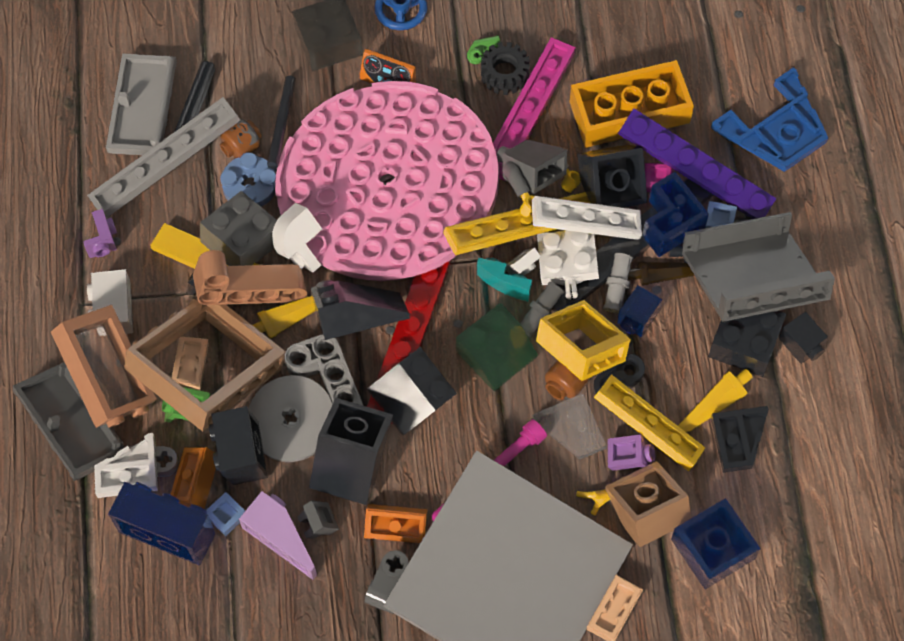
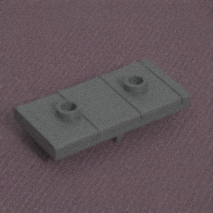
[12,362,124,481]

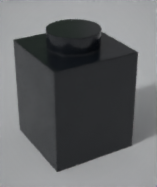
[779,311,828,364]

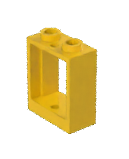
[536,300,631,381]

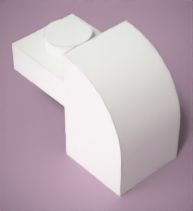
[272,203,322,272]

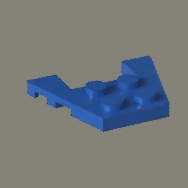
[711,67,828,172]

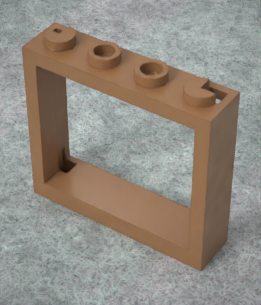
[124,299,286,432]

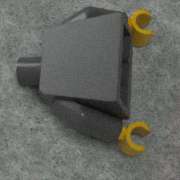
[496,140,580,218]

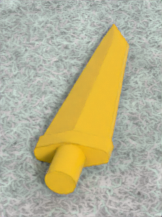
[252,296,316,339]
[678,369,753,432]

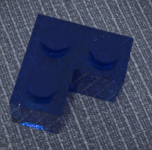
[642,172,709,257]

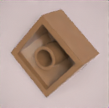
[605,461,692,547]

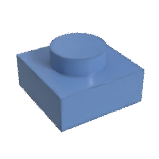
[703,201,737,229]
[204,492,245,536]

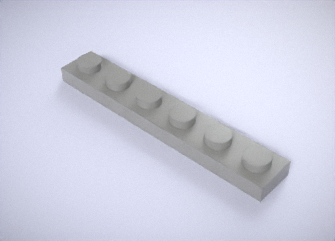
[87,97,241,218]

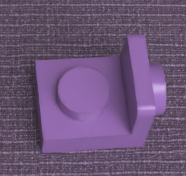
[608,434,655,471]

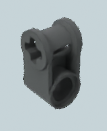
[364,550,409,614]

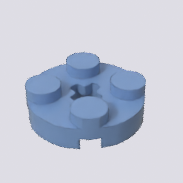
[220,152,276,207]

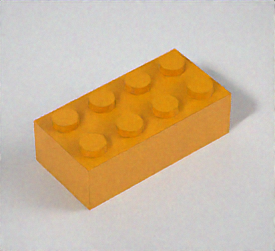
[569,60,694,148]

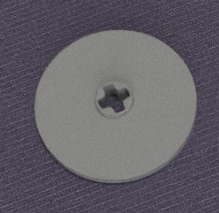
[249,375,333,462]

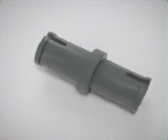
[516,281,564,339]

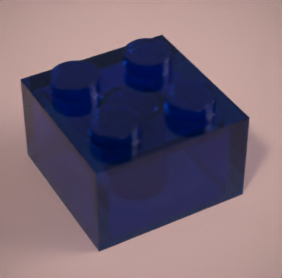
[671,498,761,590]

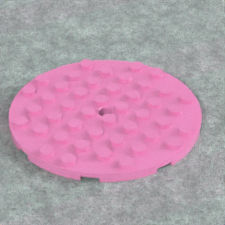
[275,81,499,281]

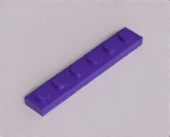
[618,109,776,219]

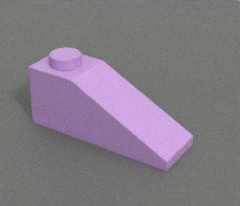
[239,491,317,580]

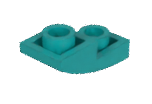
[477,257,532,302]

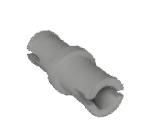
[603,253,633,313]

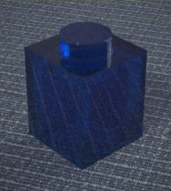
[617,285,663,337]

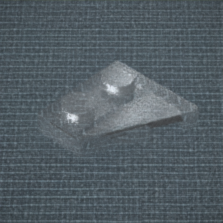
[531,393,607,460]

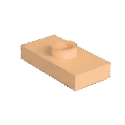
[171,337,209,390]
[586,575,643,641]

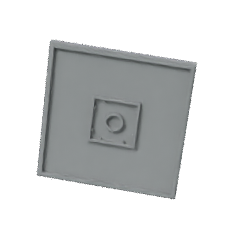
[383,450,633,641]

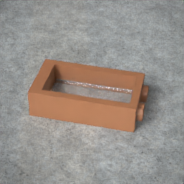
[51,304,157,428]

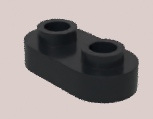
[593,354,645,395]

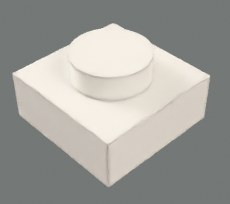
[506,247,541,276]

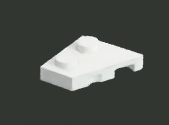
[94,433,158,498]

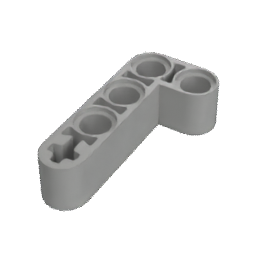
[285,334,363,406]

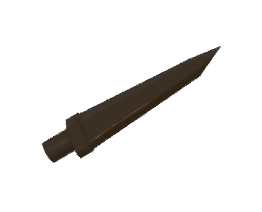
[628,261,695,286]

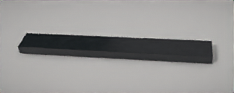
[552,179,714,312]

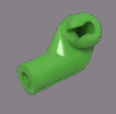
[467,35,500,64]

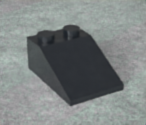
[310,280,410,340]

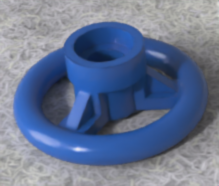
[374,0,427,30]

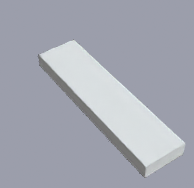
[532,196,642,240]

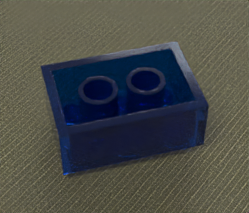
[108,482,216,566]

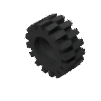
[481,42,530,95]

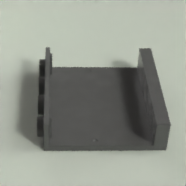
[682,212,835,322]

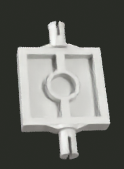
[537,229,599,300]

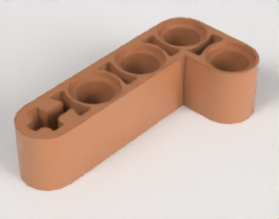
[193,250,307,305]

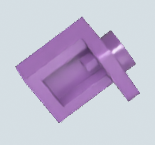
[83,209,117,258]

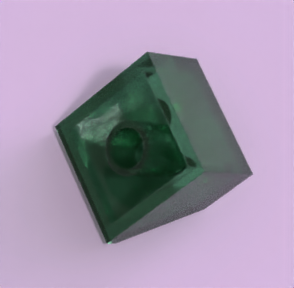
[456,303,538,392]

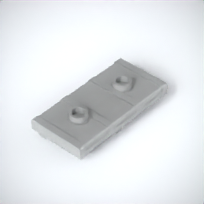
[106,54,177,155]

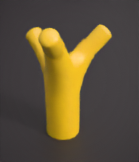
[576,489,610,516]

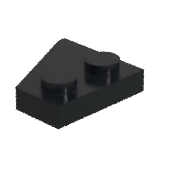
[711,406,769,473]

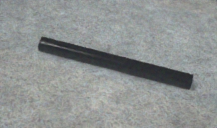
[267,76,296,169]

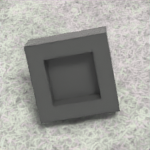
[298,500,339,539]

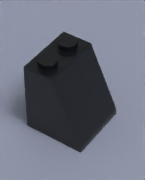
[309,398,393,505]

